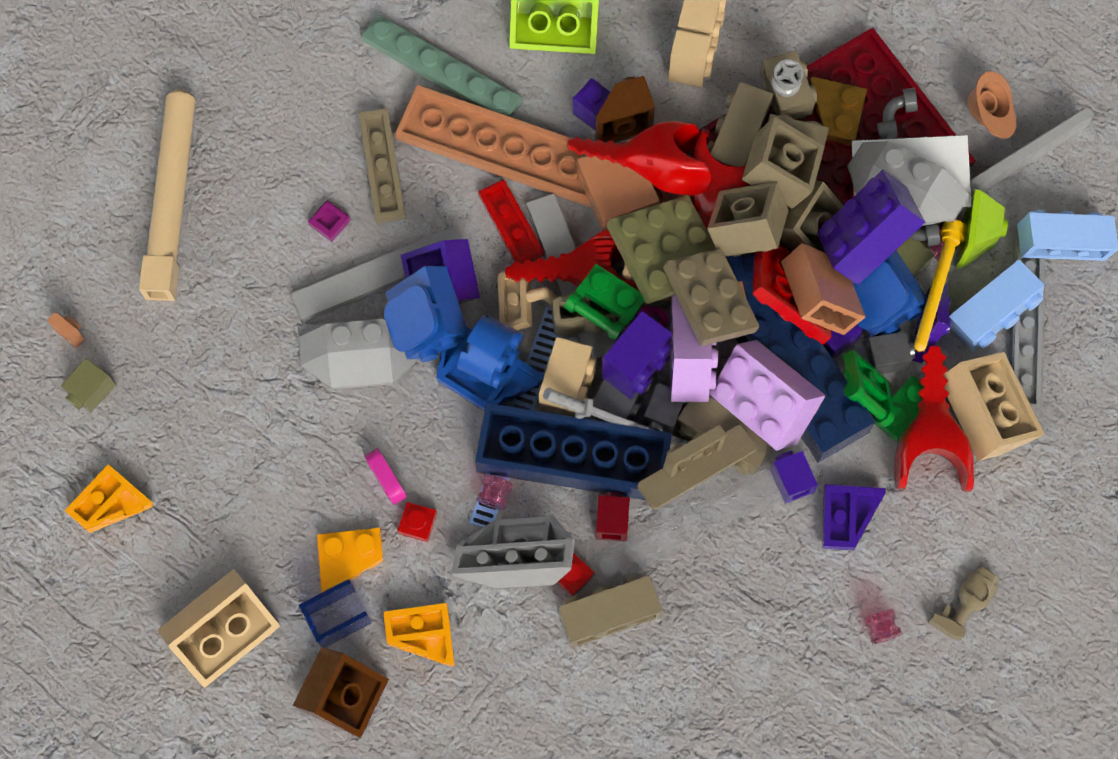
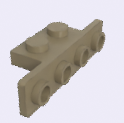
[637,425,757,510]

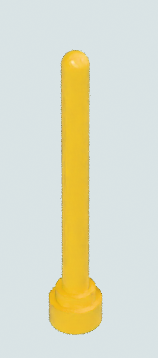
[914,220,967,352]

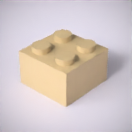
[539,337,597,417]

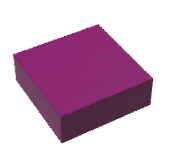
[308,200,351,242]

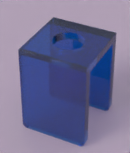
[299,579,372,648]

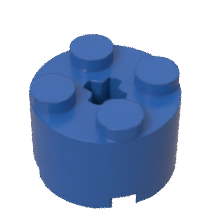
[457,315,524,389]

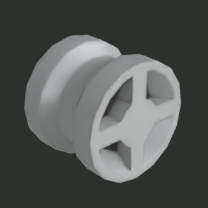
[771,59,804,97]

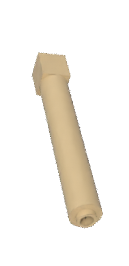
[139,90,196,301]

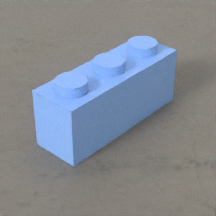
[1017,210,1118,261]
[949,259,1044,352]

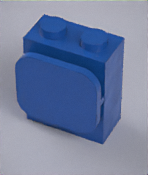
[852,250,928,337]
[384,266,469,362]

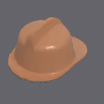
[967,71,1016,139]

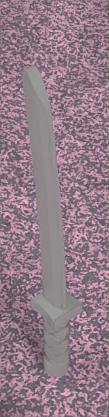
[543,388,689,445]

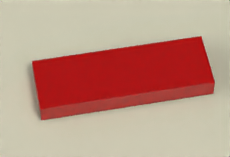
[478,179,545,264]

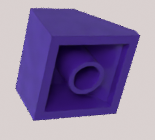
[400,239,480,304]

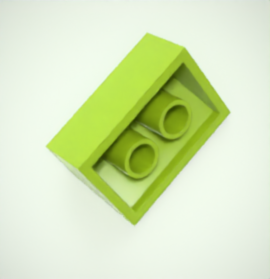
[509,0,599,54]

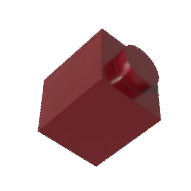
[595,492,630,542]

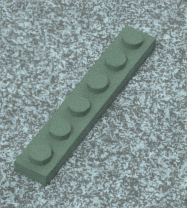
[362,15,522,117]

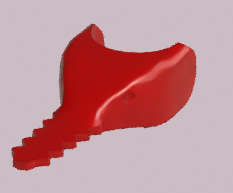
[566,121,711,195]
[691,128,752,231]
[505,230,646,305]
[894,346,974,492]

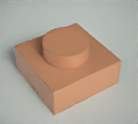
[47,312,85,348]

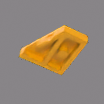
[64,464,154,533]
[317,528,384,596]
[383,603,455,667]

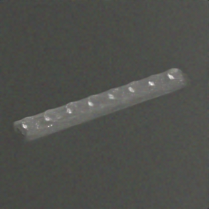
[588,447,823,586]

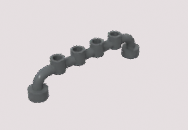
[877,87,940,246]

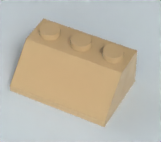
[943,352,1045,461]
[157,569,280,688]

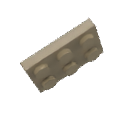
[663,248,759,346]

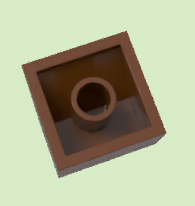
[595,76,655,143]
[293,647,389,738]

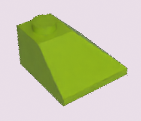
[956,189,1008,269]

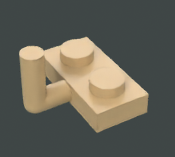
[498,272,558,330]

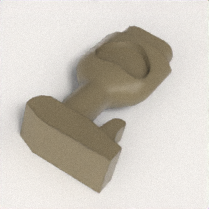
[928,566,999,640]

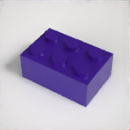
[817,169,925,285]

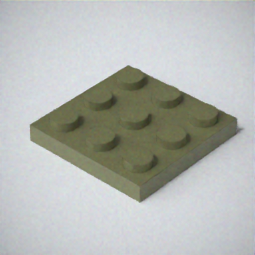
[606,195,716,304]

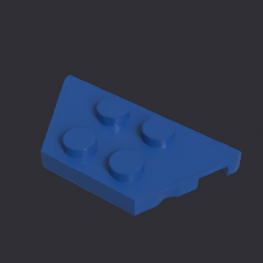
[436,327,544,411]

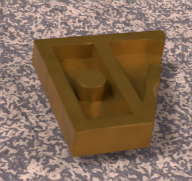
[809,76,867,146]

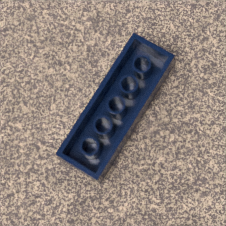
[475,403,672,500]

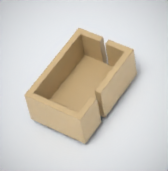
[668,0,727,88]

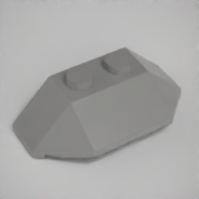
[847,141,970,226]
[299,318,420,390]
[451,516,575,588]

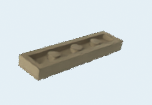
[359,108,406,224]

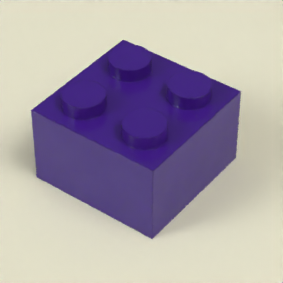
[602,311,673,399]

